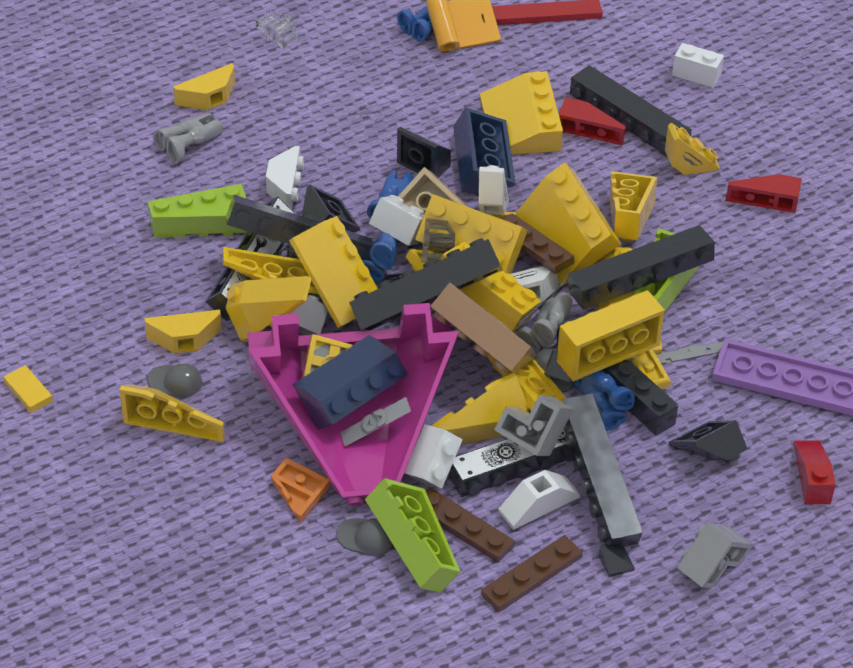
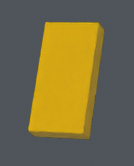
[3,365,53,413]

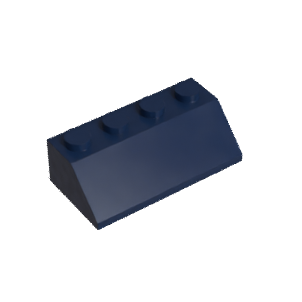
[453,107,516,195]
[292,335,408,429]

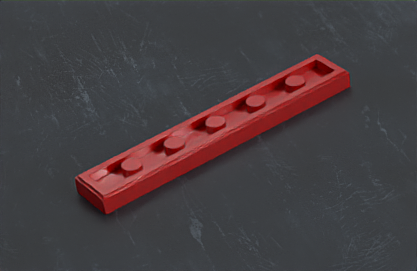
[481,0,603,25]

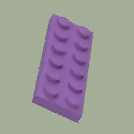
[712,339,853,416]

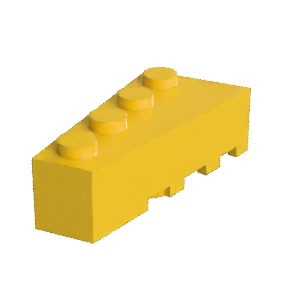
[609,171,657,241]

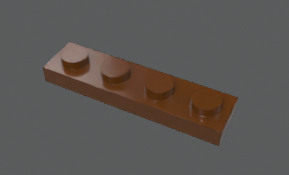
[502,213,574,274]
[426,487,515,563]
[481,535,583,613]

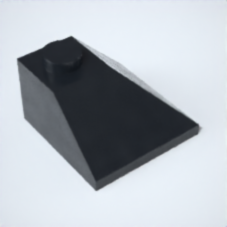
[397,127,451,178]
[302,184,360,232]
[668,420,748,463]

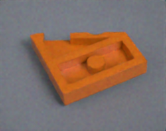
[271,458,331,522]

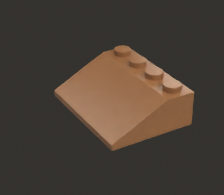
[430,283,537,373]

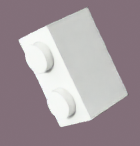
[672,43,724,88]
[369,195,424,246]
[405,424,463,488]

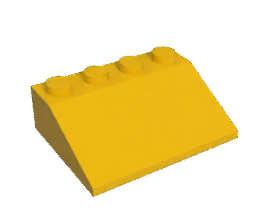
[480,71,563,155]
[516,162,621,286]

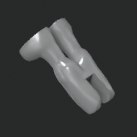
[153,113,223,164]
[515,292,573,352]

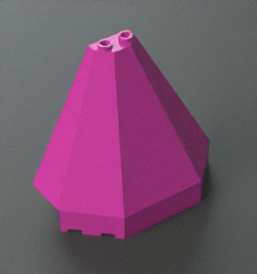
[248,303,459,506]

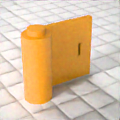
[426,0,501,52]

